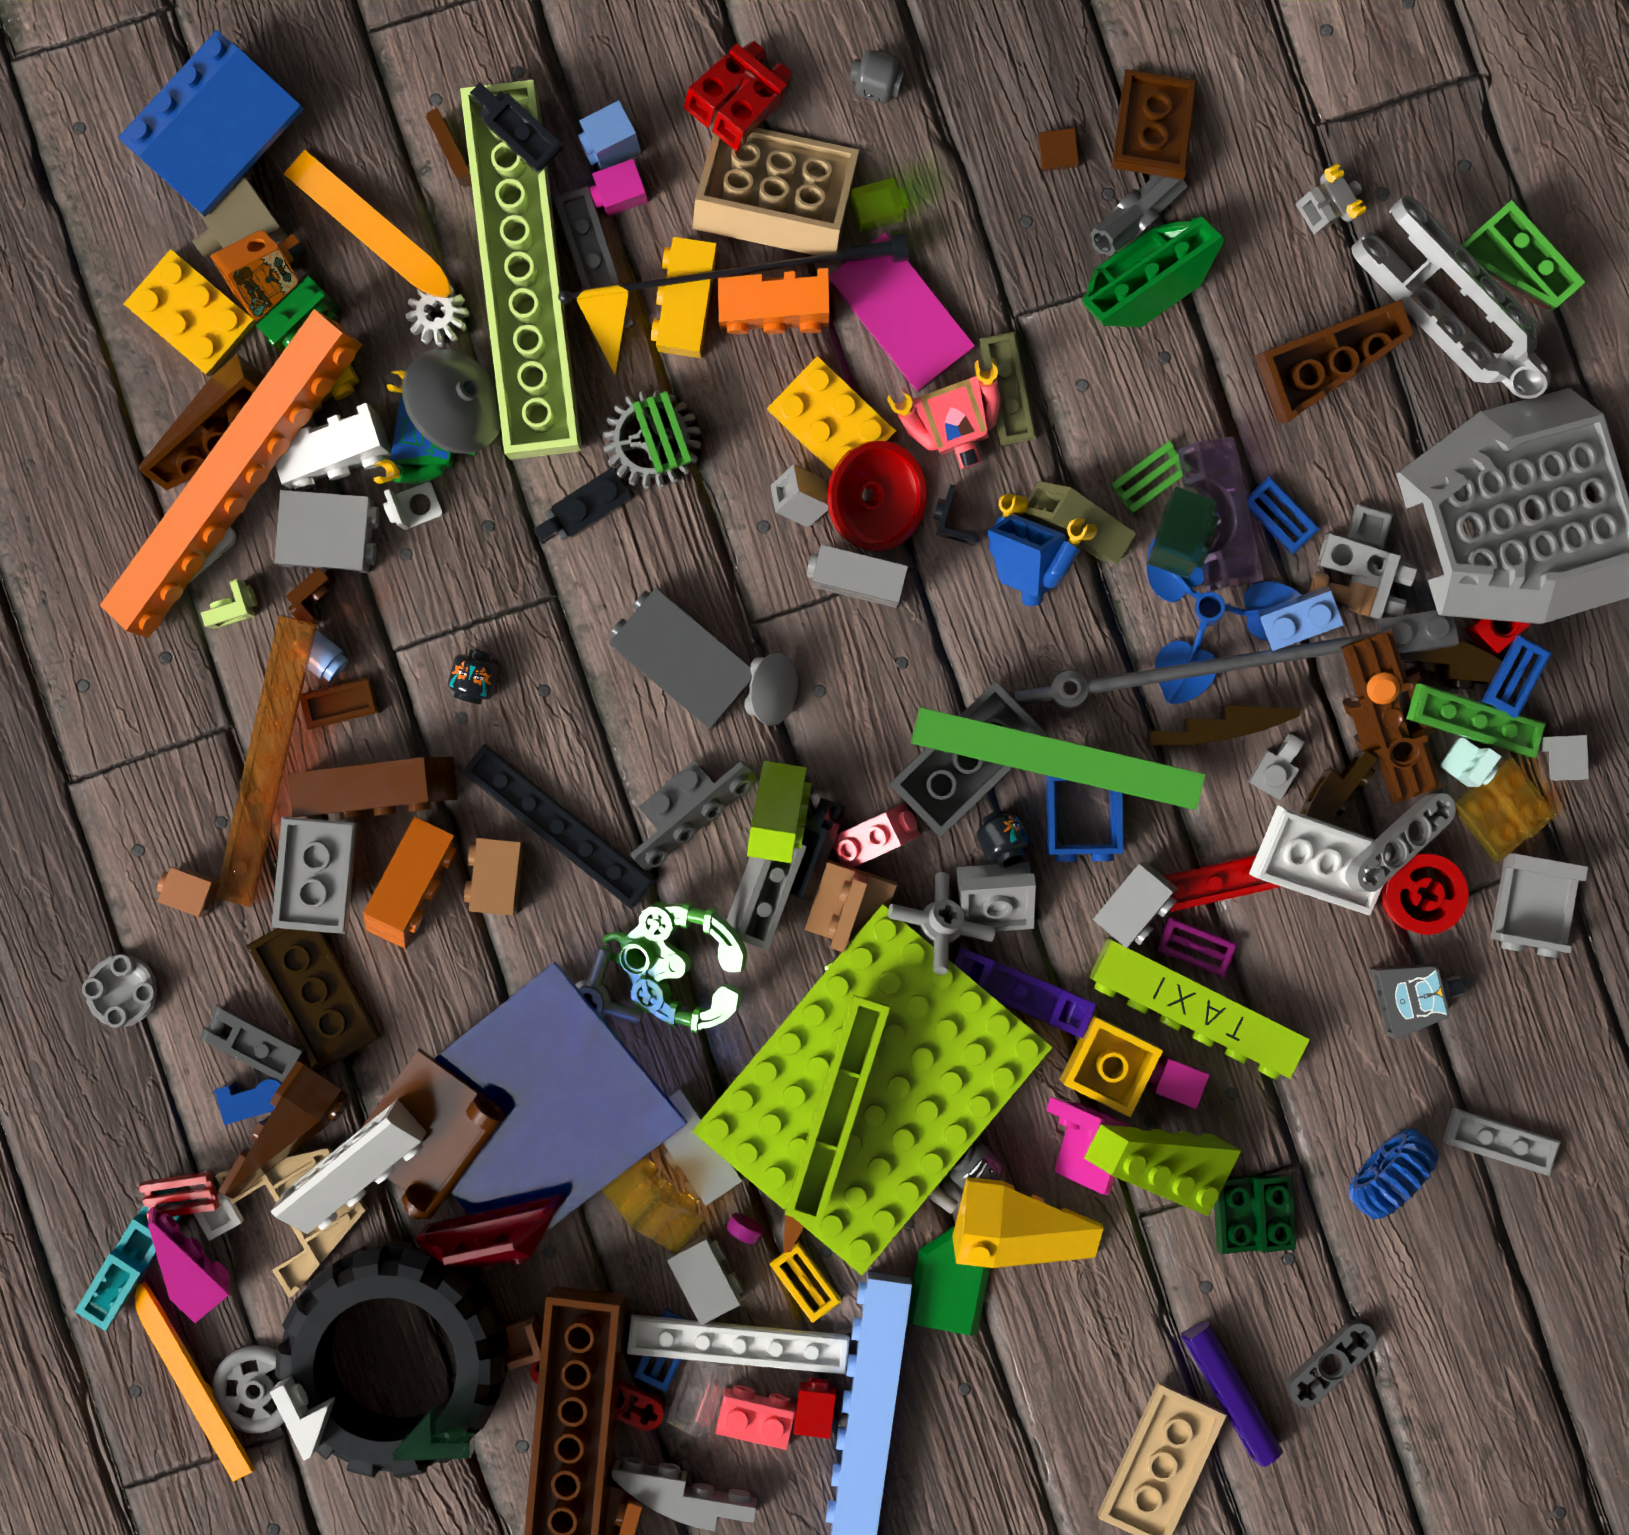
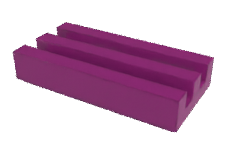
[1155,916,1238,978]

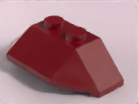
[415,1194,564,1272]

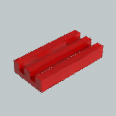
[138,1171,220,1220]

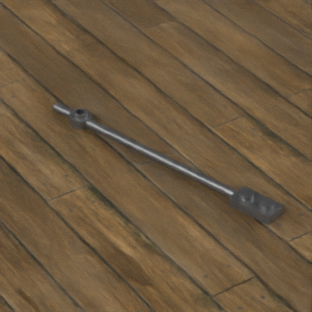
[1014,610,1459,709]

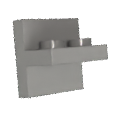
[956,862,1036,932]

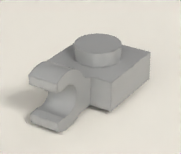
[1247,734,1304,801]

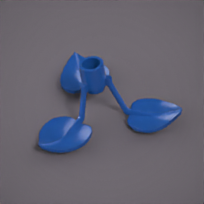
[1147,537,1302,704]

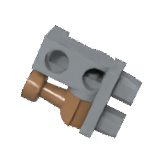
[1308,533,1417,619]

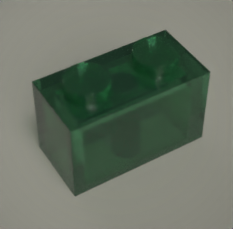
[1147,487,1218,579]

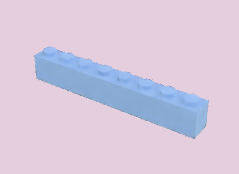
[826,1271,912,1535]

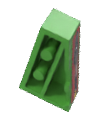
[1461,200,1585,311]

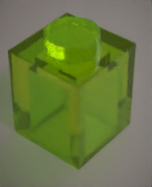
[851,177,909,233]

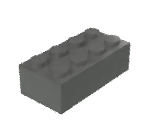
[888,681,1047,837]

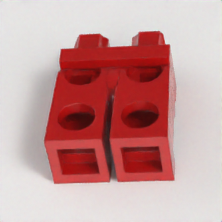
[683,41,792,152]

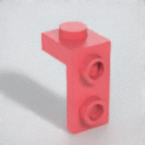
[833,803,920,867]

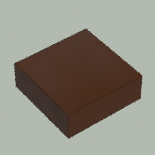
[1037,128,1079,172]

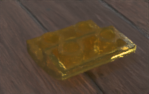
[1454,758,1557,863]

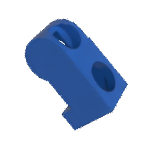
[214,1077,282,1125]

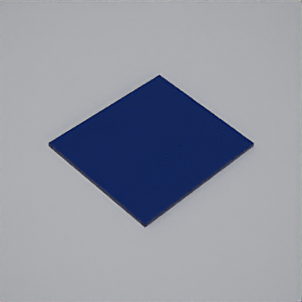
[377,961,688,1229]

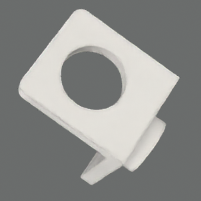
[383,482,443,530]

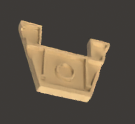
[215,1146,368,1298]

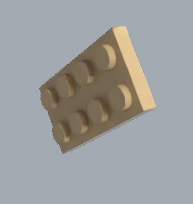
[1097,1381,1227,1535]

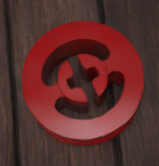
[1380,852,1469,935]

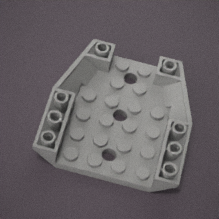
[1396,388,1629,624]

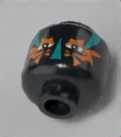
[448,648,500,704]
[976,811,1030,868]

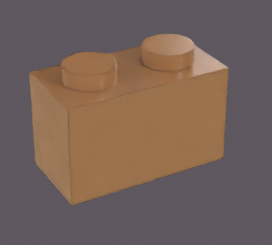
[464,837,525,916]

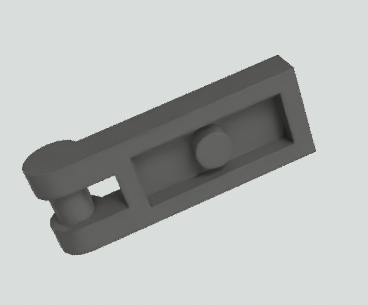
[199,1004,306,1082]

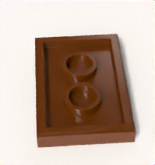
[1111,69,1197,180]

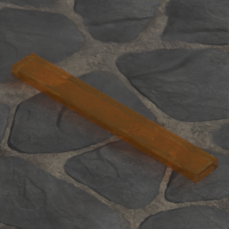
[215,615,317,907]

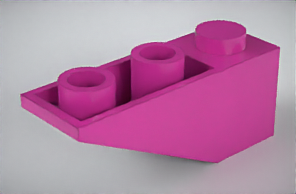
[148,1206,230,1323]

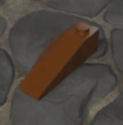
[138,354,265,491]
[218,1061,348,1199]

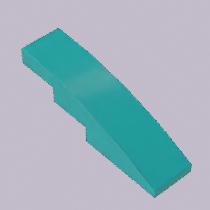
[75,1188,191,1331]

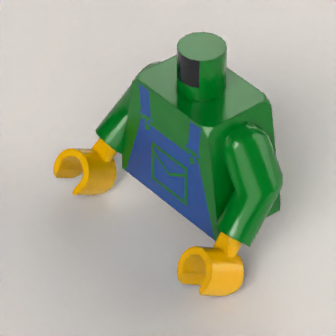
[373,370,478,485]

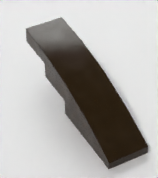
[1146,705,1300,746]

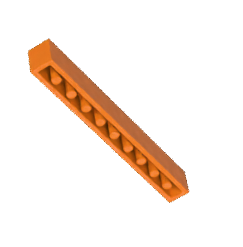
[100,309,363,638]

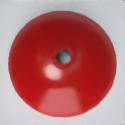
[827,440,926,551]

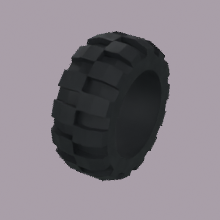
[275,1242,509,1479]

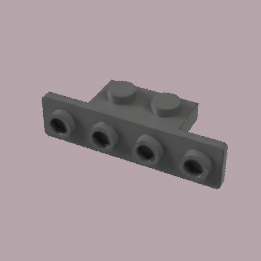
[631,760,758,872]

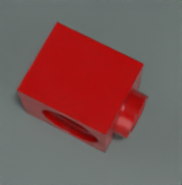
[1464,619,1531,655]
[793,1378,836,1439]

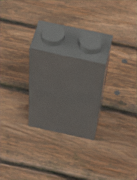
[609,588,752,730]

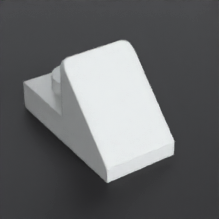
[270,1376,335,1461]

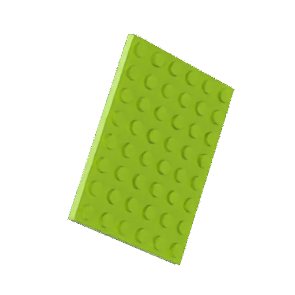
[692,904,1052,1275]

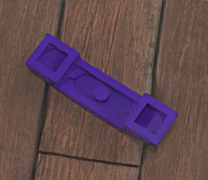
[954,947,1097,1038]

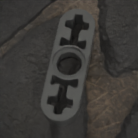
[1287,1320,1376,1408]

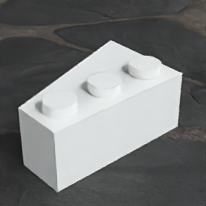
[275,403,391,491]

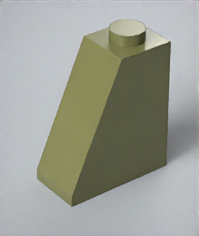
[1023,481,1136,565]

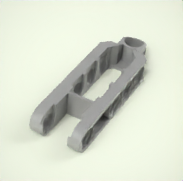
[1351,195,1551,399]

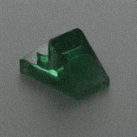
[393,1405,475,1461]

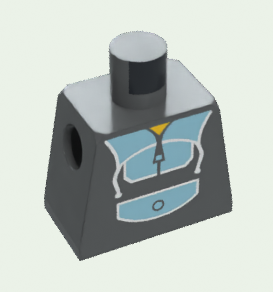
[1370,964,1465,1039]

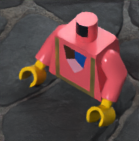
[887,357,1001,469]

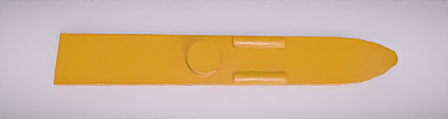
[283,150,451,298]
[135,1281,256,1482]

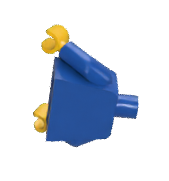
[988,494,1097,606]

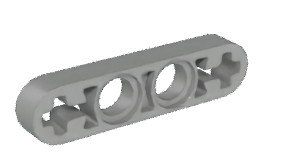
[1346,793,1456,892]

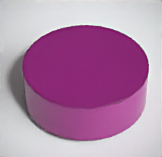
[726,1213,765,1245]

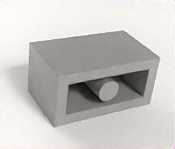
[1093,860,1178,948]
[667,1233,744,1325]

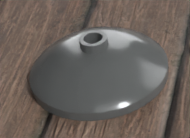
[402,348,501,454]

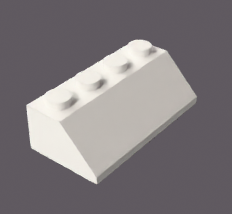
[271,1099,426,1234]

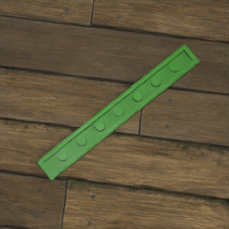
[911,707,1206,810]

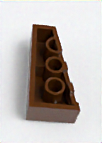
[1254,299,1413,424]
[288,756,457,821]

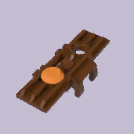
[1341,629,1442,804]

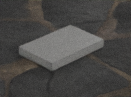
[271,817,358,934]

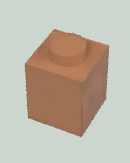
[157,866,220,917]

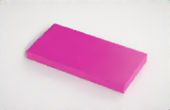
[829,232,975,393]

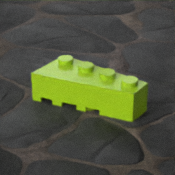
[1084,1124,1241,1217]

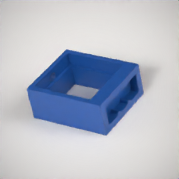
[1045,775,1123,862]

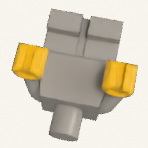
[1295,163,1366,235]

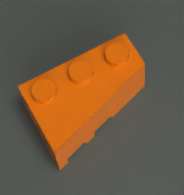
[718,268,829,335]
[363,817,458,949]

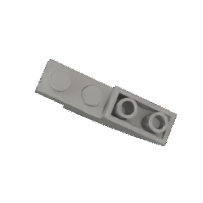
[612,1457,757,1531]

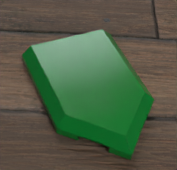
[907,1225,990,1336]

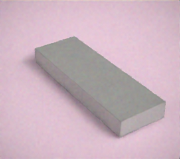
[1442,1107,1561,1176]

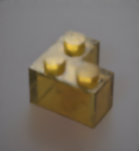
[598,1152,704,1253]

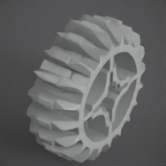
[602,390,701,490]

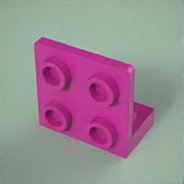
[1046,1097,1131,1195]

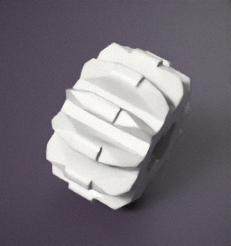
[406,286,469,347]

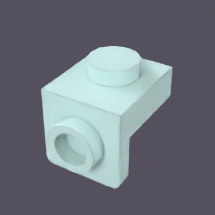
[1440,737,1501,787]

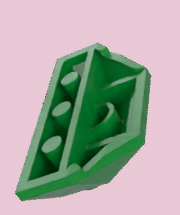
[1082,216,1224,327]

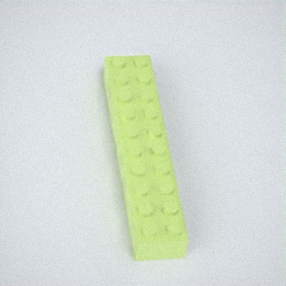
[460,80,582,460]

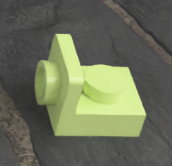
[201,579,257,629]

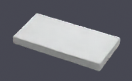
[1249,805,1394,916]

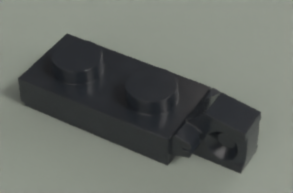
[470,82,563,175]
[533,467,632,544]
[790,798,845,902]

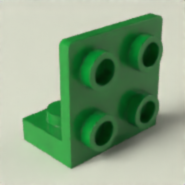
[255,276,341,353]

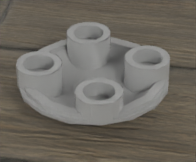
[745,653,798,726]
[82,954,157,1028]

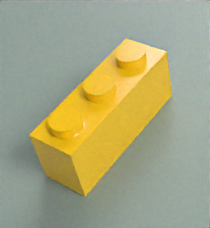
[651,237,718,358]

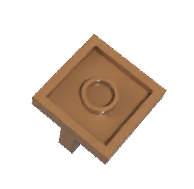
[804,859,897,952]

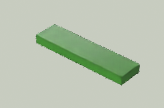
[1407,684,1546,758]

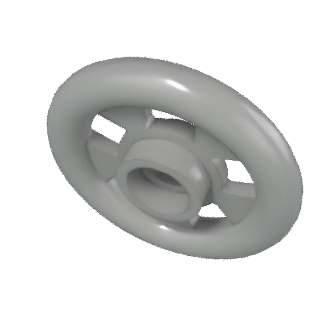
[212,1345,284,1433]

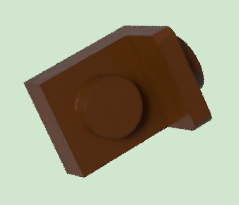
[285,568,335,626]

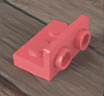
[715,1385,796,1450]

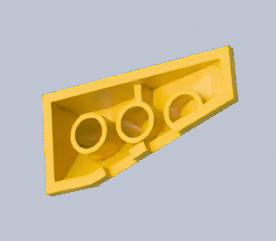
[952,1177,1104,1268]

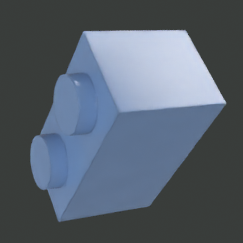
[578,100,641,170]
[1259,585,1344,651]

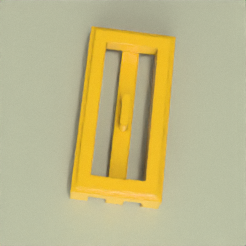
[769,1240,842,1323]

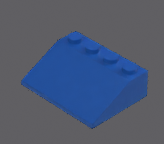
[118,30,304,217]

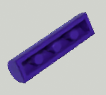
[1181,1322,1283,1468]

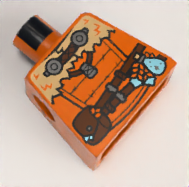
[210,230,306,321]

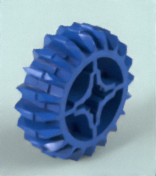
[1348,1128,1439,1220]

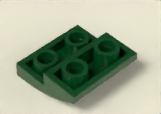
[1214,1175,1296,1254]

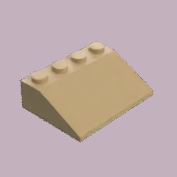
[693,127,859,256]

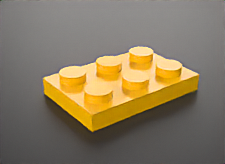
[124,249,257,377]
[767,356,896,472]

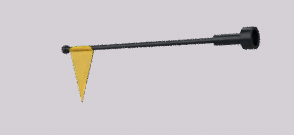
[558,231,909,375]

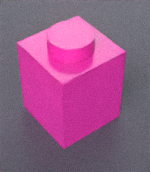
[589,159,648,217]
[1148,1055,1209,1109]

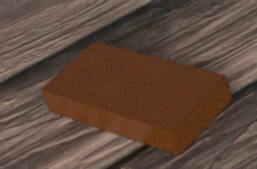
[426,108,472,188]
[299,677,380,730]

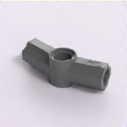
[1089,175,1188,257]

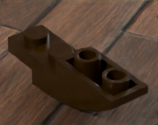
[1400,641,1523,692]
[1300,750,1378,828]

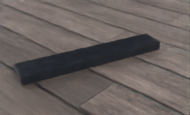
[461,744,655,909]

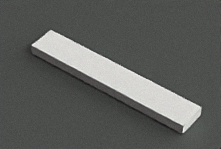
[627,1314,850,1374]

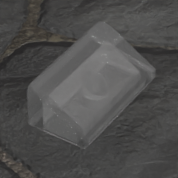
[666,1360,732,1437]

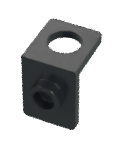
[933,484,979,546]

